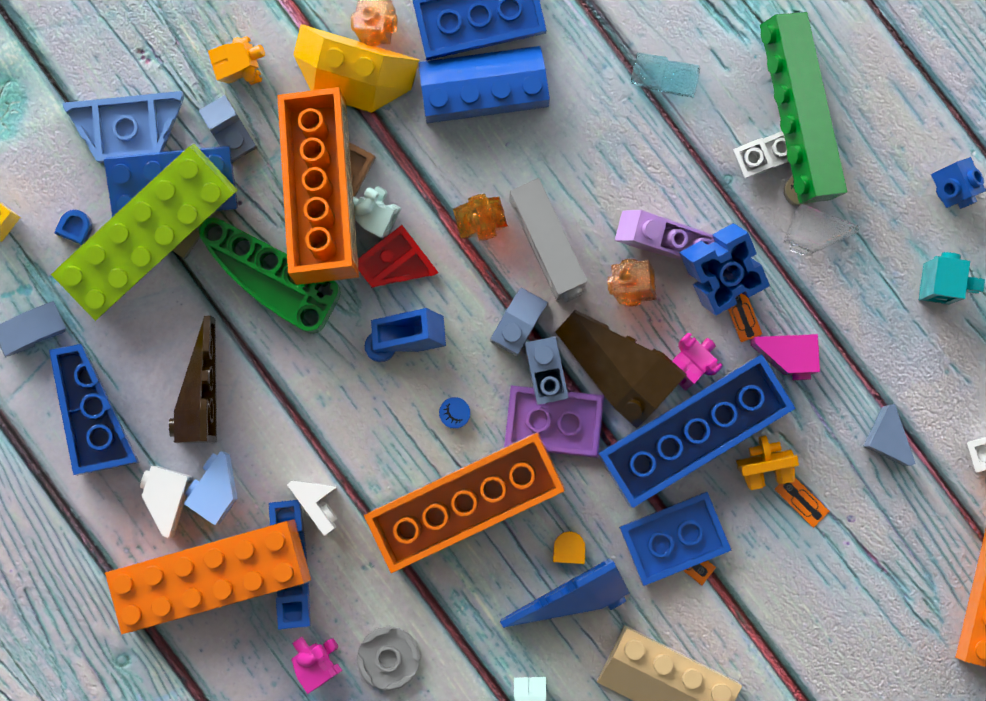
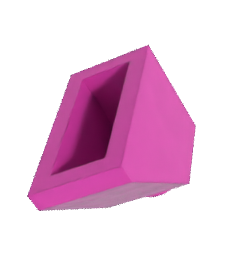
[750,334,820,380]

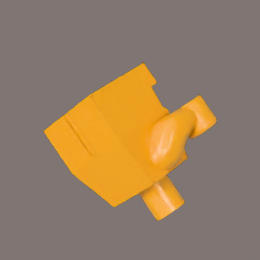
[208,36,265,85]

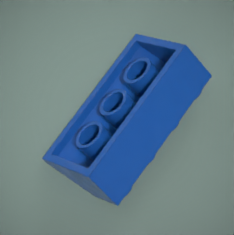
[419,46,550,124]

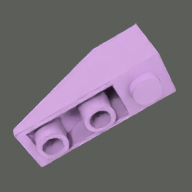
[615,210,714,260]

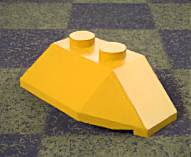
[293,25,420,113]

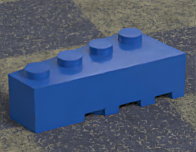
[49,344,140,476]

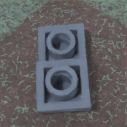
[0,301,66,358]

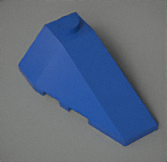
[500,558,630,628]

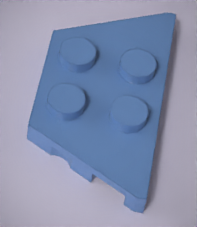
[63,91,184,163]

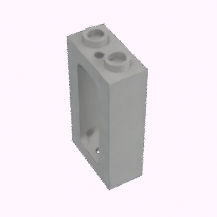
[509,178,587,303]

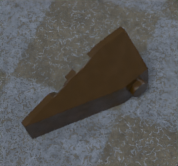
[555,310,687,429]
[169,316,217,443]

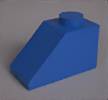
[371,308,446,352]

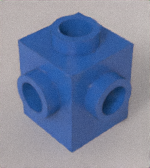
[931,157,986,209]

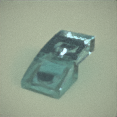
[631,52,700,98]

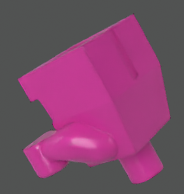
[672,333,723,391]
[291,636,342,694]

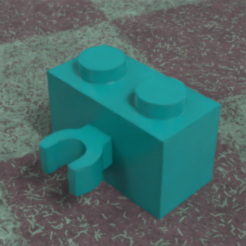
[918,252,985,305]

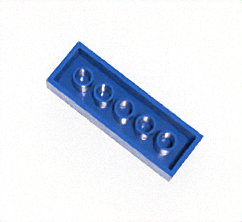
[598,354,796,508]

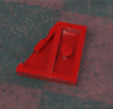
[358,225,439,288]

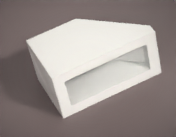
[140,466,193,538]

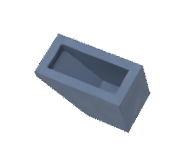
[490,287,548,357]

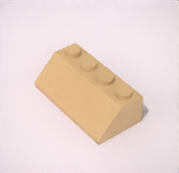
[597,625,742,701]

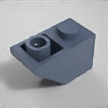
[524,336,569,405]

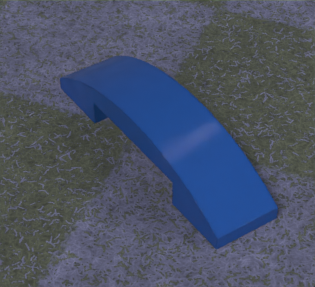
[268,500,311,630]

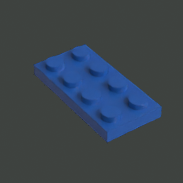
[413,0,547,61]
[104,146,238,217]

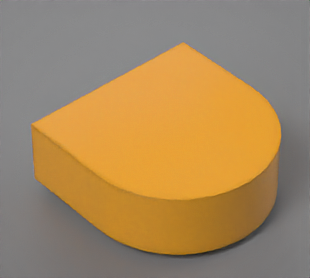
[553,531,585,564]

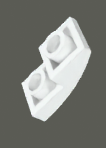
[733,131,789,179]

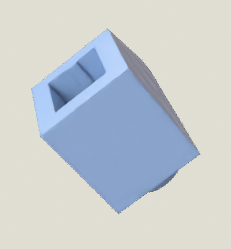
[184,451,238,525]

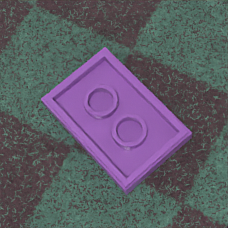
[504,385,604,458]

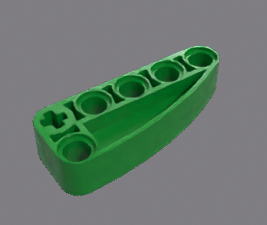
[199,218,341,334]

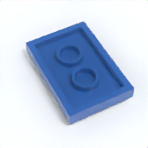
[619,492,732,586]

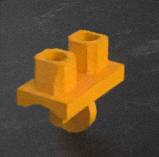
[736,435,799,490]

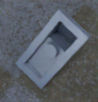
[199,95,257,163]

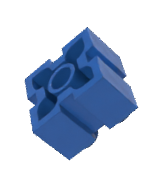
[679,223,770,316]

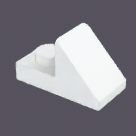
[287,481,338,536]

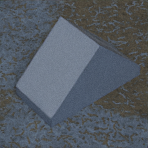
[863,404,916,466]

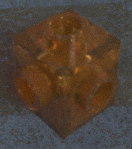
[351,0,398,46]
[453,194,508,241]
[607,259,656,307]

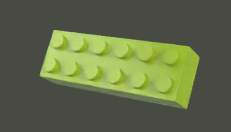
[51,144,238,321]

